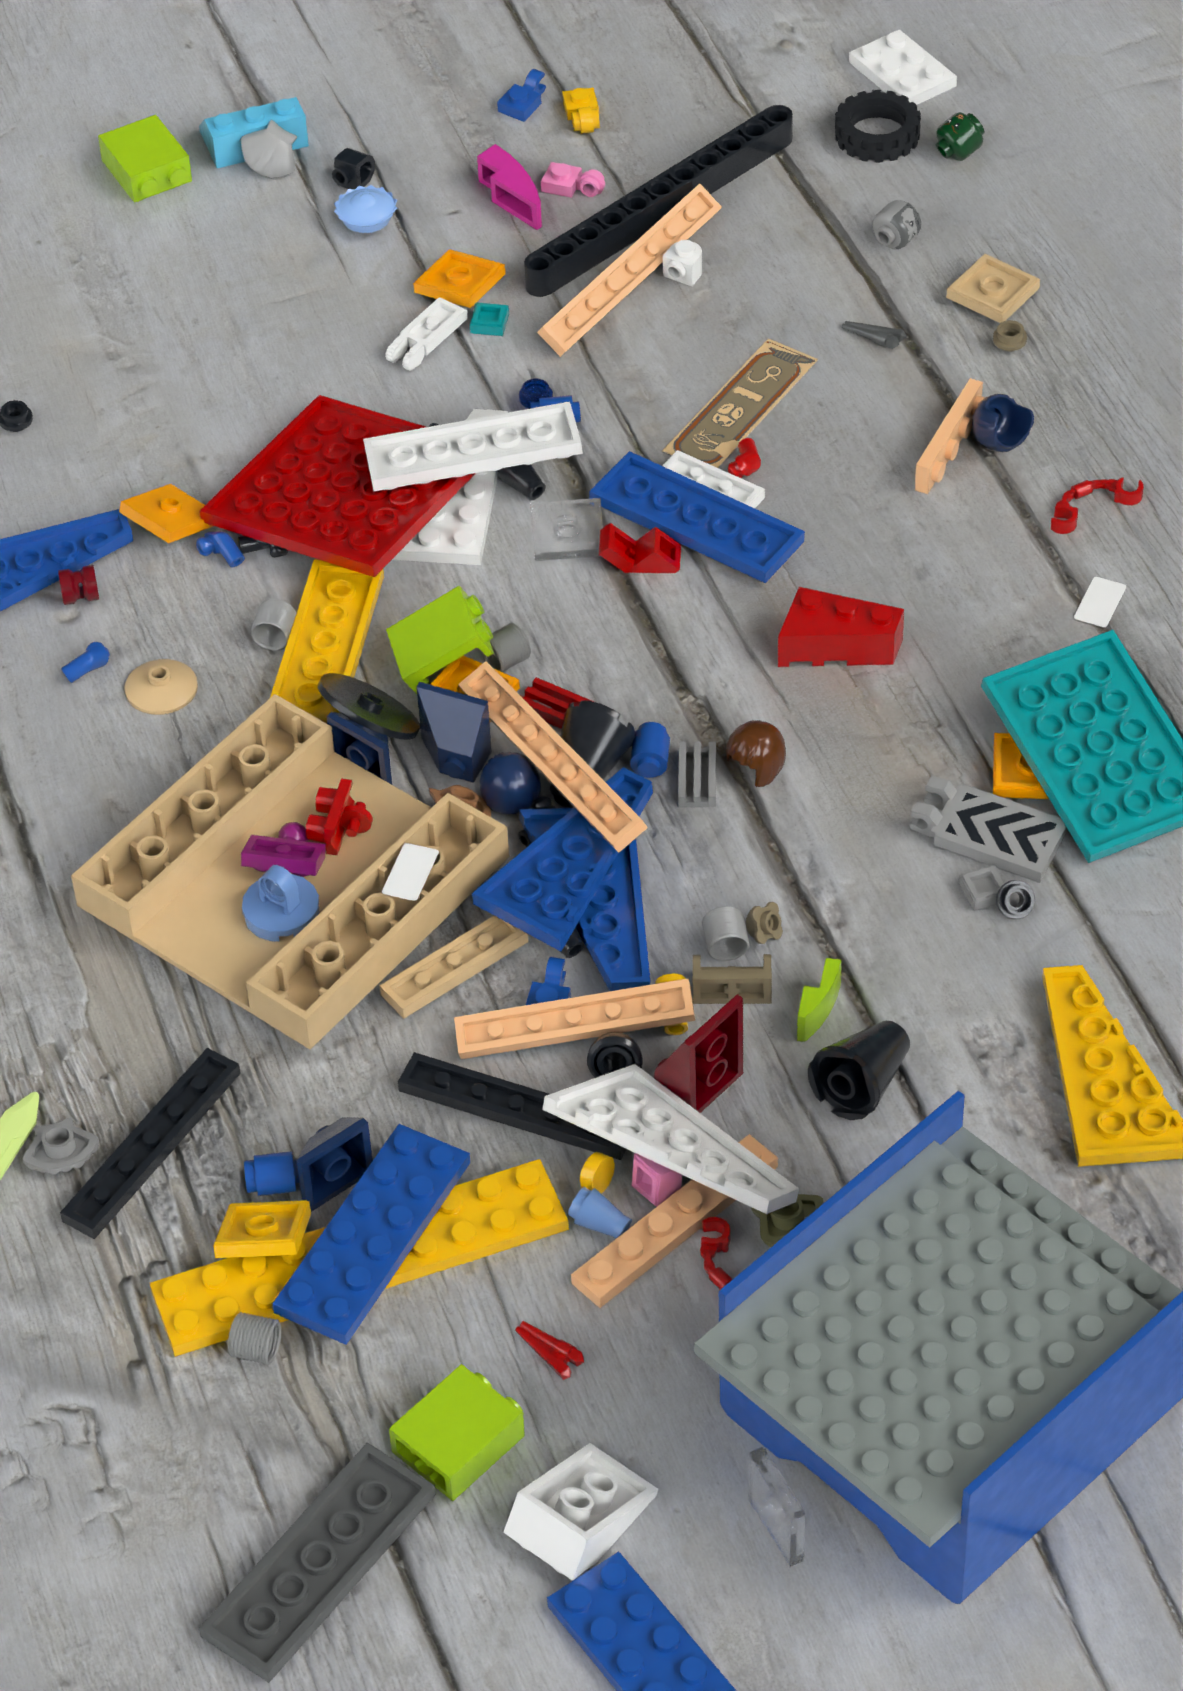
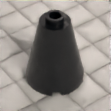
[550,700,636,808]
[807,1020,910,1120]

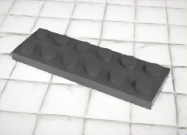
[199,1442,436,1683]

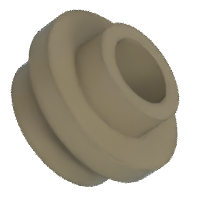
[993,320,1027,352]

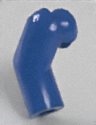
[196,531,245,568]
[61,642,110,683]

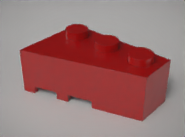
[778,587,904,667]

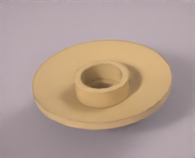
[125,659,198,715]

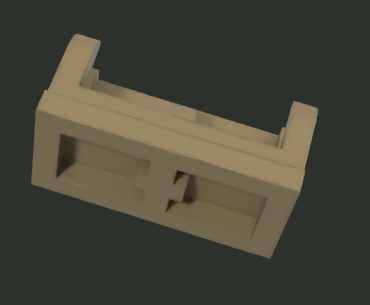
[692,954,772,1004]

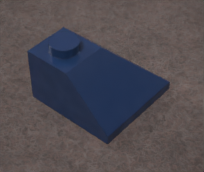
[417,682,492,783]
[327,712,392,785]
[297,1117,373,1212]

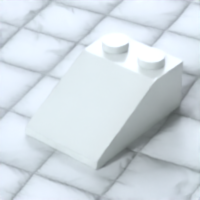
[503,1443,658,1581]

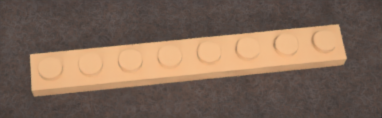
[537,184,722,357]
[458,661,648,853]

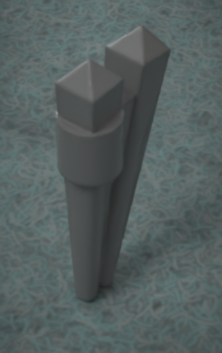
[842,321,906,349]

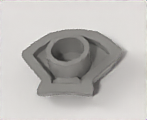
[240,120,297,179]
[23,1117,99,1175]

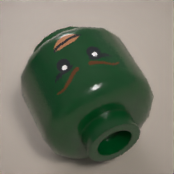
[936,112,985,161]

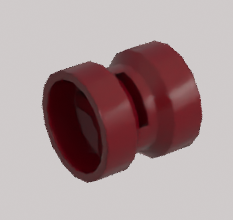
[58,565,99,605]

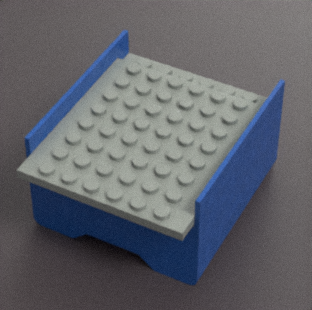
[694,1090,1183,1604]

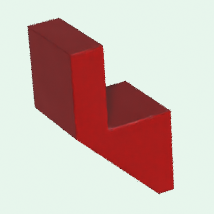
[599,523,681,573]

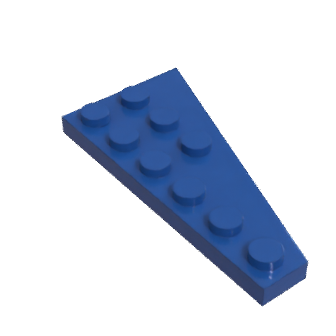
[0,509,133,611]
[472,767,653,952]
[519,808,651,991]

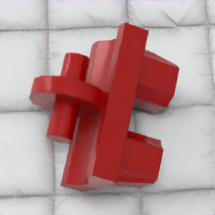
[306,778,373,856]

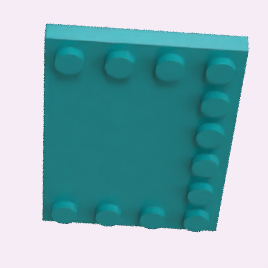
[981,630,1183,863]

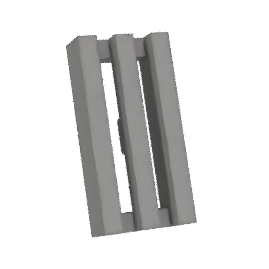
[678,742,716,807]

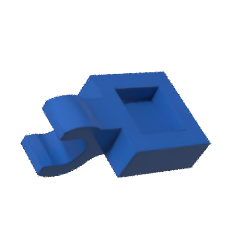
[497,69,546,122]
[526,957,571,1005]

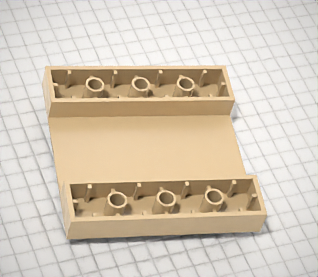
[71,694,509,1049]

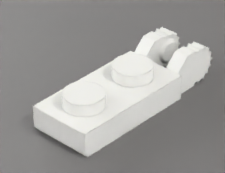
[385,297,468,371]

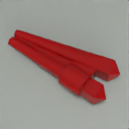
[515,1321,584,1380]

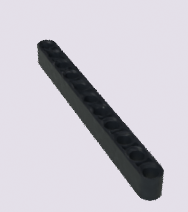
[524,105,793,297]

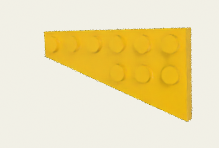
[1042,965,1183,1167]

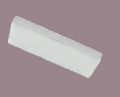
[662,450,765,508]

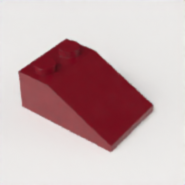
[654,994,744,1113]

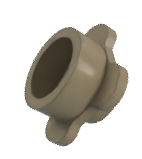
[746,902,783,944]

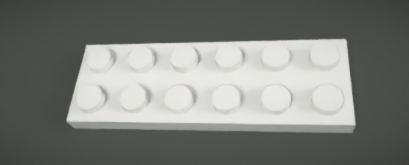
[363,401,583,491]

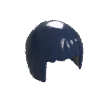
[972,394,1034,453]
[479,752,541,814]

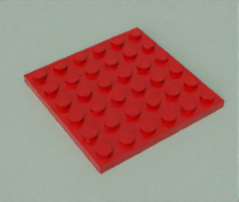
[199,395,476,577]

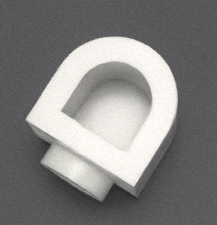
[663,240,702,286]

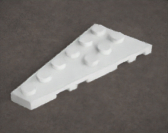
[392,409,508,565]
[542,1064,799,1214]

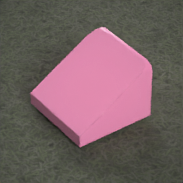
[631,1153,682,1207]

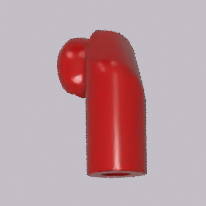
[727,438,761,478]

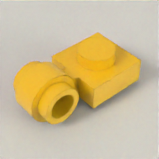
[562,88,600,134]

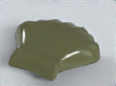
[751,1194,824,1247]

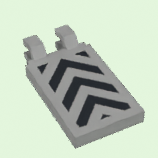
[910,775,1068,883]

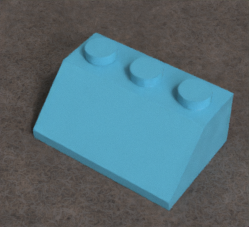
[199,97,309,168]

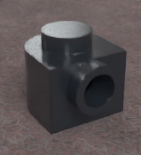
[332,148,375,189]

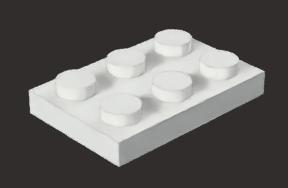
[849,29,957,105]

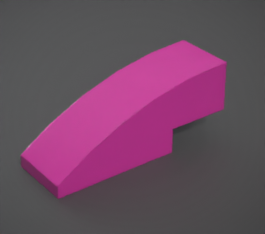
[477,144,542,230]

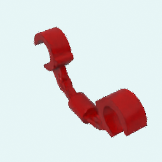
[1051,477,1144,534]
[700,1217,733,1290]

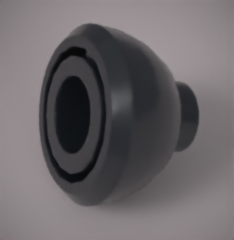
[587,1032,643,1078]

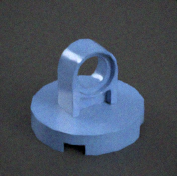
[242,865,320,942]

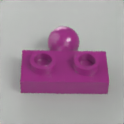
[241,822,326,877]

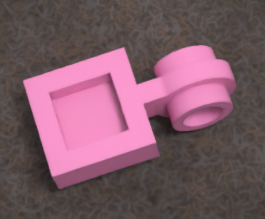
[541,162,605,198]

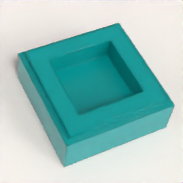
[470,302,509,336]

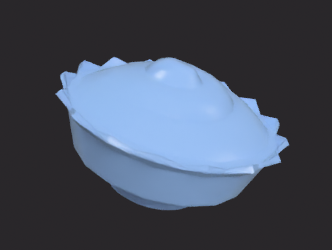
[334,185,397,233]

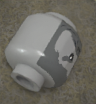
[872,200,921,250]

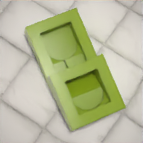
[797,958,841,1042]

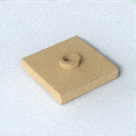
[946,254,1040,323]

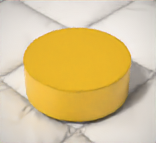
[580,1152,615,1194]

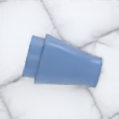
[568,1187,632,1239]

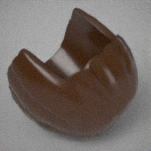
[726,720,786,787]

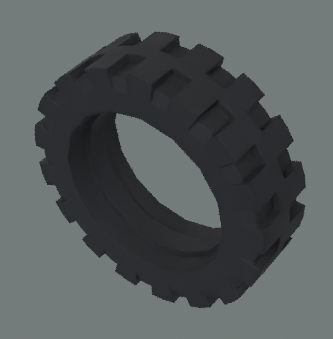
[835,90,921,163]

